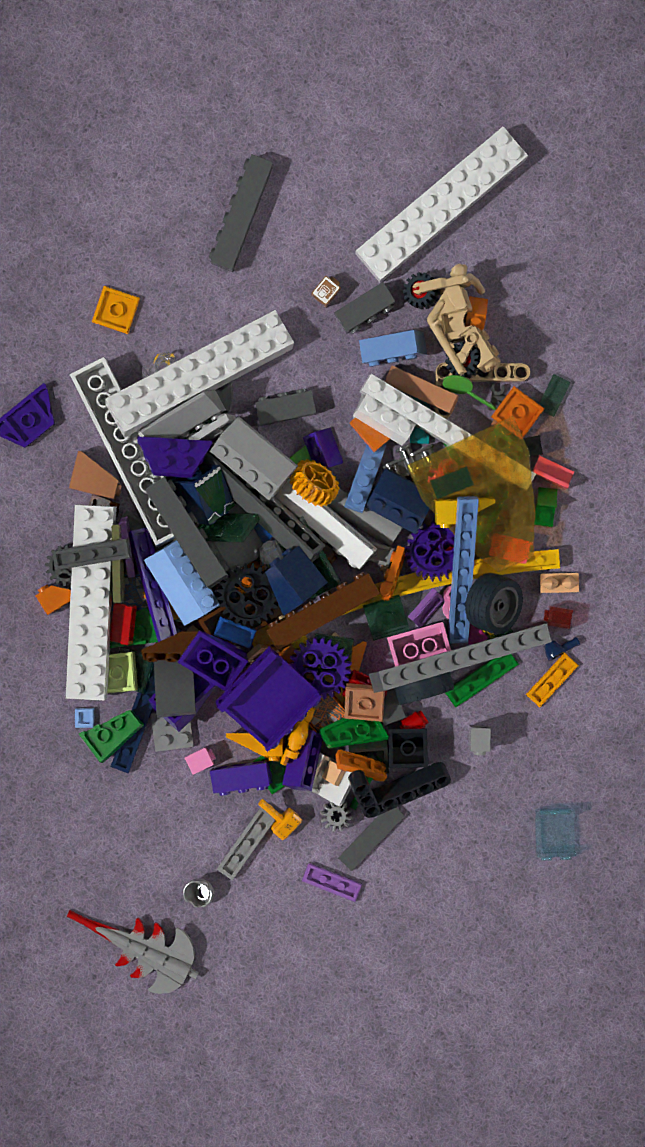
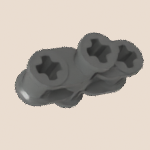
[382,443,440,483]

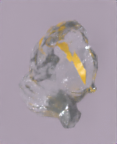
[142,352,176,379]

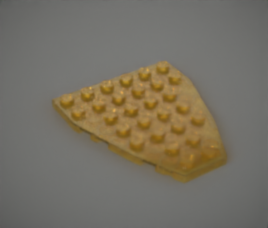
[406,416,535,572]

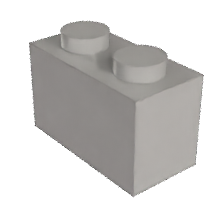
[469,726,491,755]

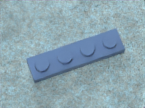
[344,443,387,513]

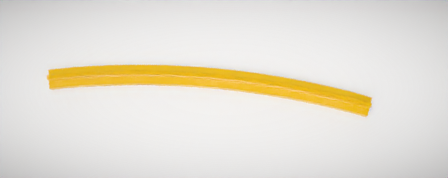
[252,549,560,647]

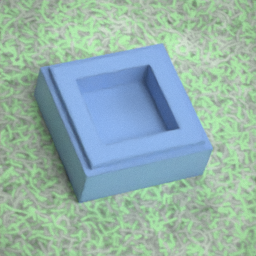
[75,708,95,728]

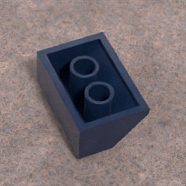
[365,467,436,534]

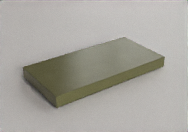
[111,525,125,603]

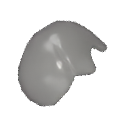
[183,879,214,908]

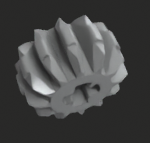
[320,802,353,832]

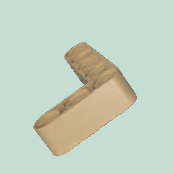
[435,363,530,419]

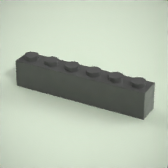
[209,154,274,272]
[144,477,229,589]

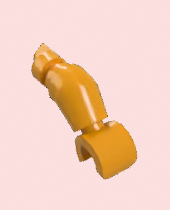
[280,707,315,765]

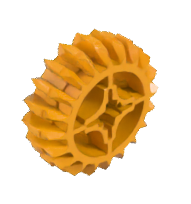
[289,459,340,507]

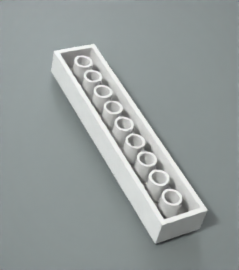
[356,127,528,283]
[105,310,294,438]
[70,357,176,547]
[66,505,117,701]

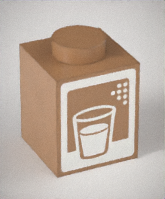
[311,276,341,307]

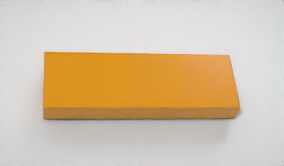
[525,653,579,708]

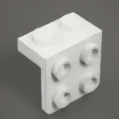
[311,753,352,806]

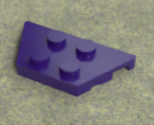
[0,383,55,448]
[137,436,212,478]

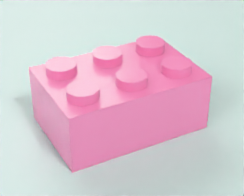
[387,622,451,666]

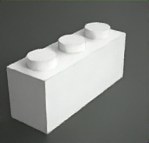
[353,394,416,446]

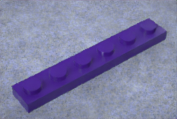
[129,527,177,642]

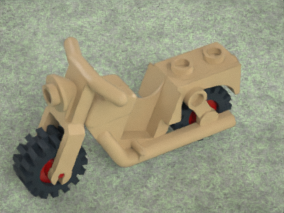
[403,264,501,380]

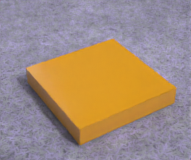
[92,286,140,334]

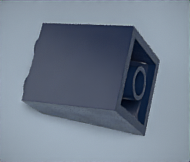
[265,546,328,615]

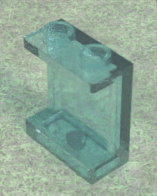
[535,808,576,861]

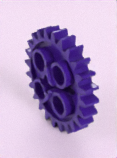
[405,521,455,582]
[289,636,352,699]

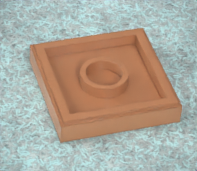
[344,683,385,722]

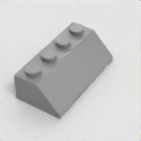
[140,390,226,439]
[210,417,298,500]

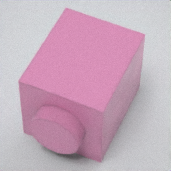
[185,747,216,775]

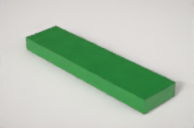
[446,654,519,708]

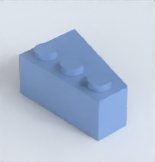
[359,330,427,367]

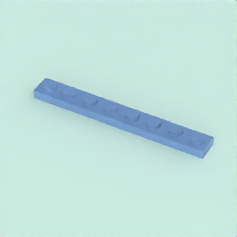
[448,496,479,644]

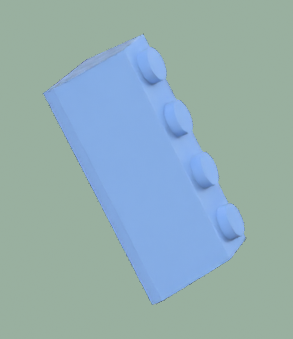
[144,540,220,626]

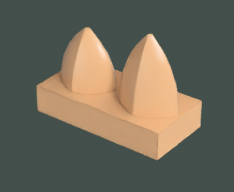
[540,573,579,593]

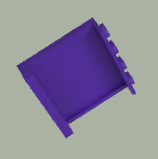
[215,646,322,752]

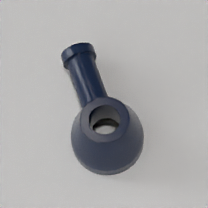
[544,637,580,661]

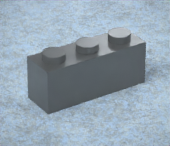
[334,282,395,334]
[255,388,316,426]

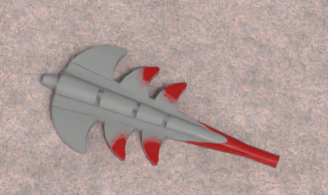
[67,910,199,994]

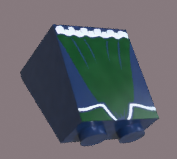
[172,464,235,526]

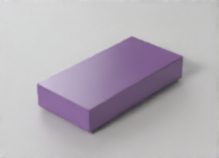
[408,588,444,627]

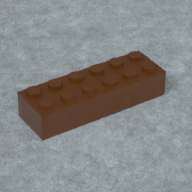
[266,572,380,651]

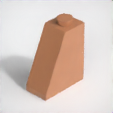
[69,451,122,500]

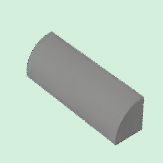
[327,489,402,547]

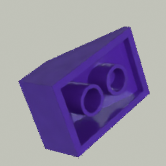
[178,630,248,691]
[149,673,216,732]

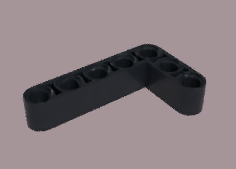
[348,762,451,818]

